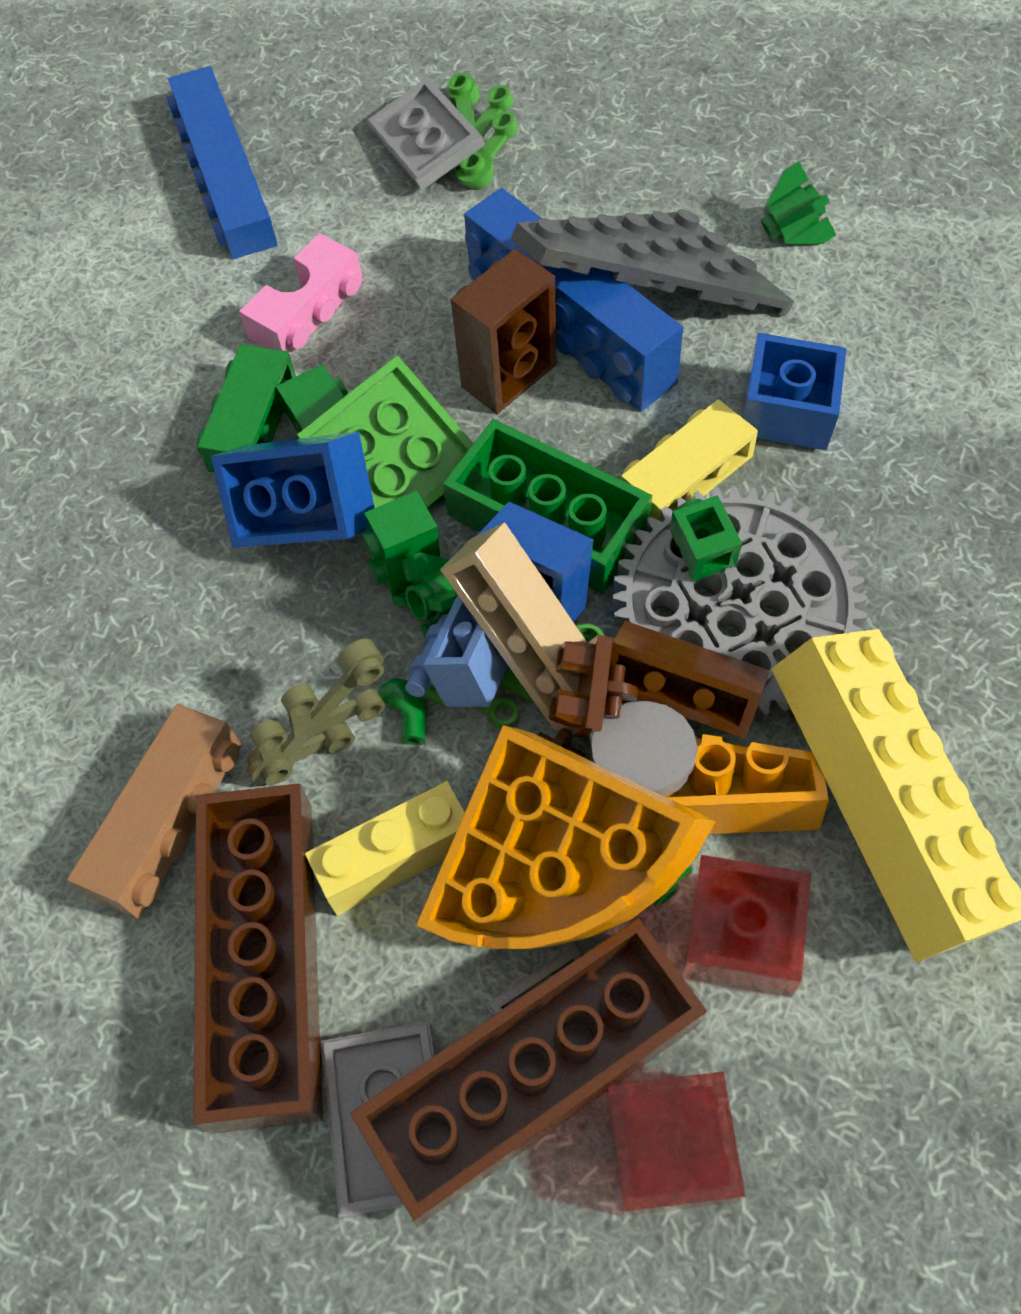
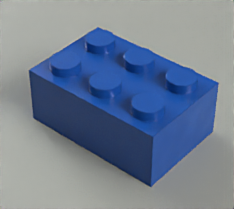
[211,432,375,548]

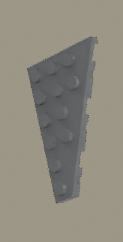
[511,209,795,316]

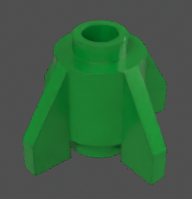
[761,161,836,244]
[392,552,458,637]

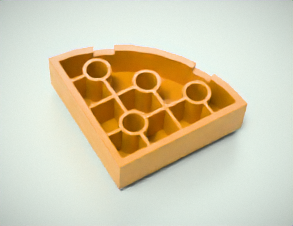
[416,725,716,949]

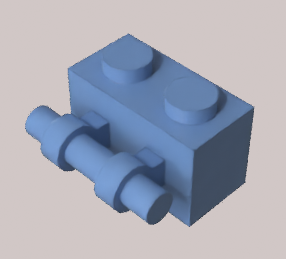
[405,595,508,707]

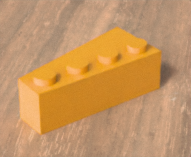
[666,734,829,834]

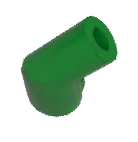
[378,678,428,745]

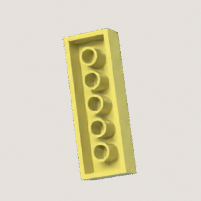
[771,629,1021,963]

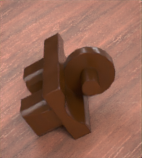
[549,635,638,739]

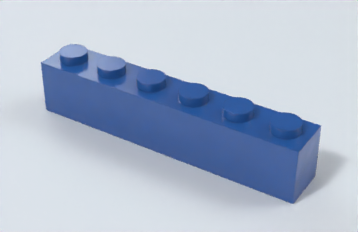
[166,66,278,260]

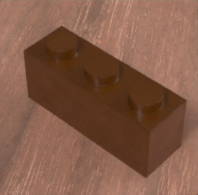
[608,621,769,739]

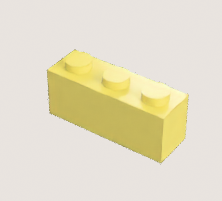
[621,399,758,521]
[305,781,465,916]

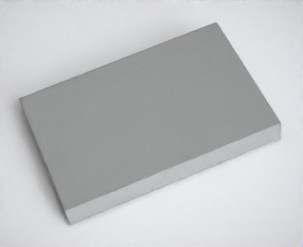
[366,77,485,191]
[321,1021,435,1219]

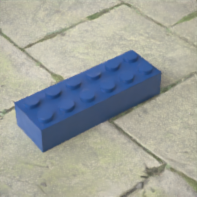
[464,187,683,412]

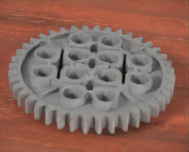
[612,487,868,723]

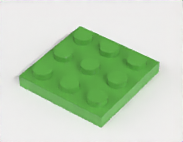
[295,355,474,508]

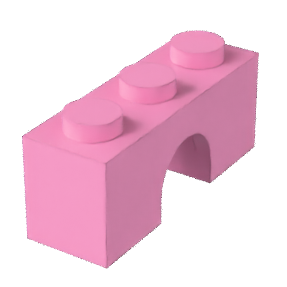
[239,233,363,354]

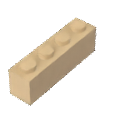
[440,522,587,731]

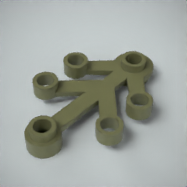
[247,638,385,785]

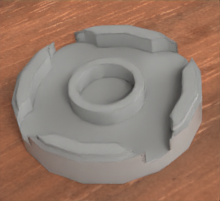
[591,701,697,797]

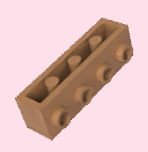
[67,704,243,920]

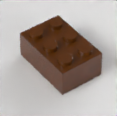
[450,248,557,414]

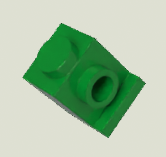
[670,495,742,582]

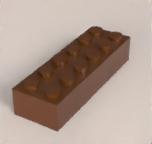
[193,783,323,1134]
[350,918,707,1227]

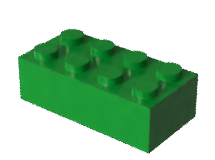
[443,419,653,594]

